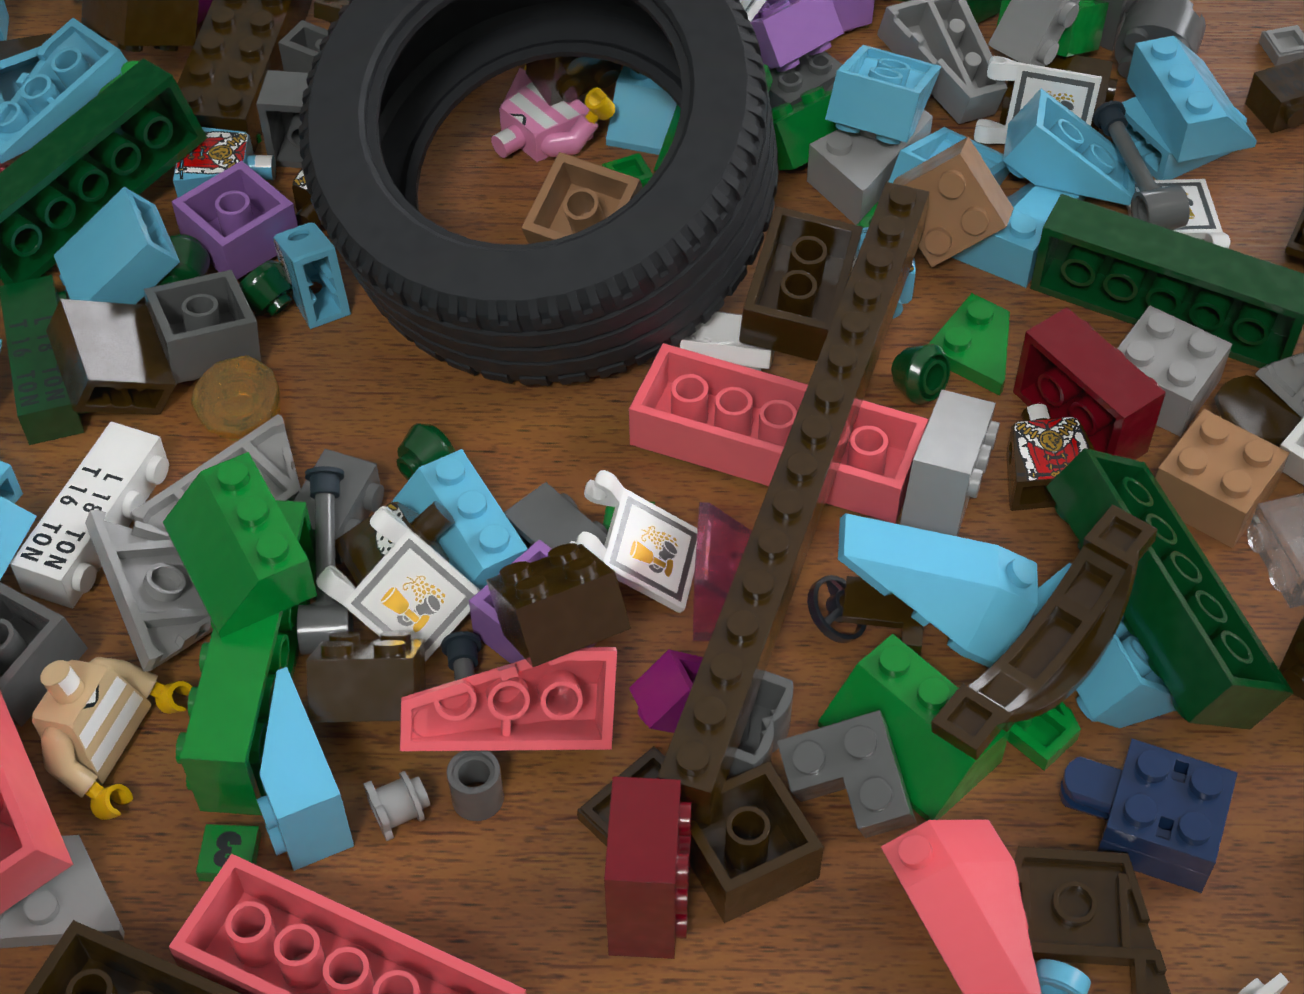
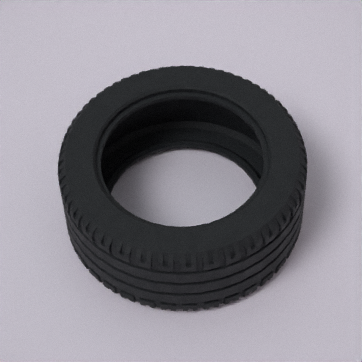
[299,0,778,386]

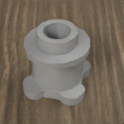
[363,771,430,841]

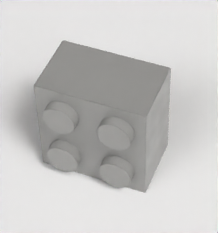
[1117,306,1232,437]

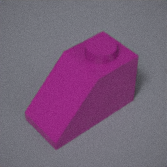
[629,649,703,733]

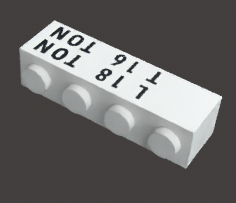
[10,421,169,609]

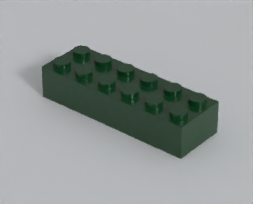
[0,58,207,286]
[1030,194,1304,369]
[1046,448,1294,730]

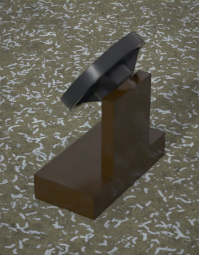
[807,575,923,656]

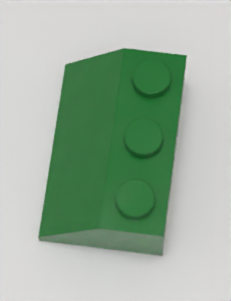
[163,452,317,638]
[818,634,1010,821]

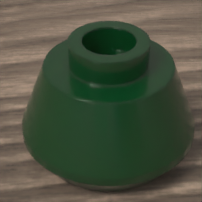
[239,260,292,317]
[891,344,950,405]
[396,423,455,480]

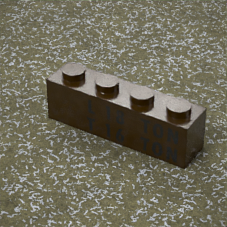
[1245,58,1304,134]

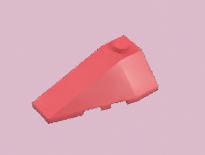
[400,647,617,751]
[881,820,1042,994]

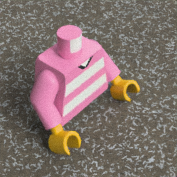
[491,65,615,162]

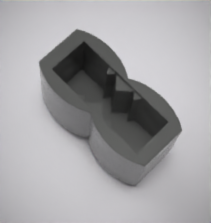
[726,671,793,781]

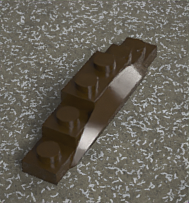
[931,504,1157,760]

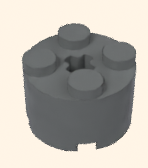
[1115,0,1206,78]

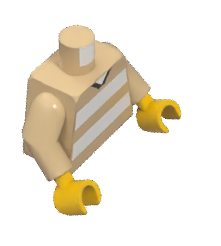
[32,657,192,820]

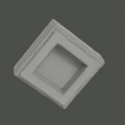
[1259,25,1304,66]

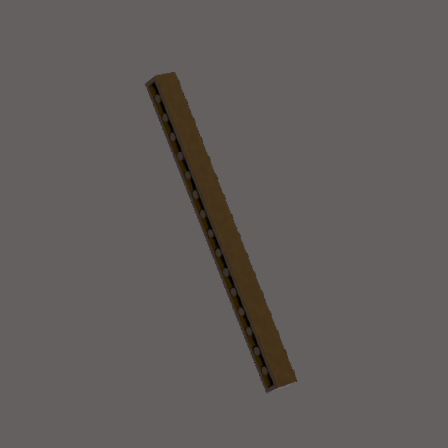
[657,182,930,825]

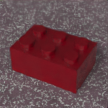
[1013,307,1166,460]
[604,776,692,959]

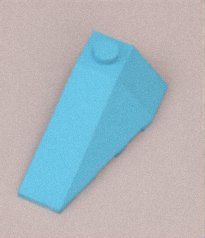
[0,18,128,164]
[951,182,1087,288]
[838,513,1038,668]

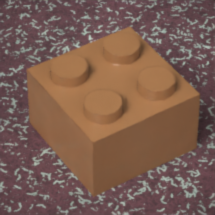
[893,136,1014,267]
[522,152,643,244]
[1155,409,1290,548]

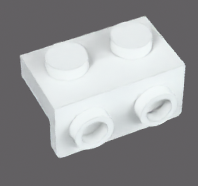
[680,311,774,371]

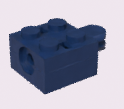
[1059,739,1238,893]

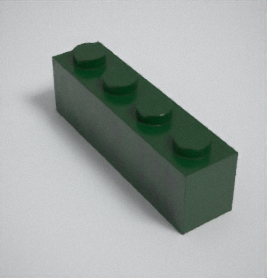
[0,275,89,445]

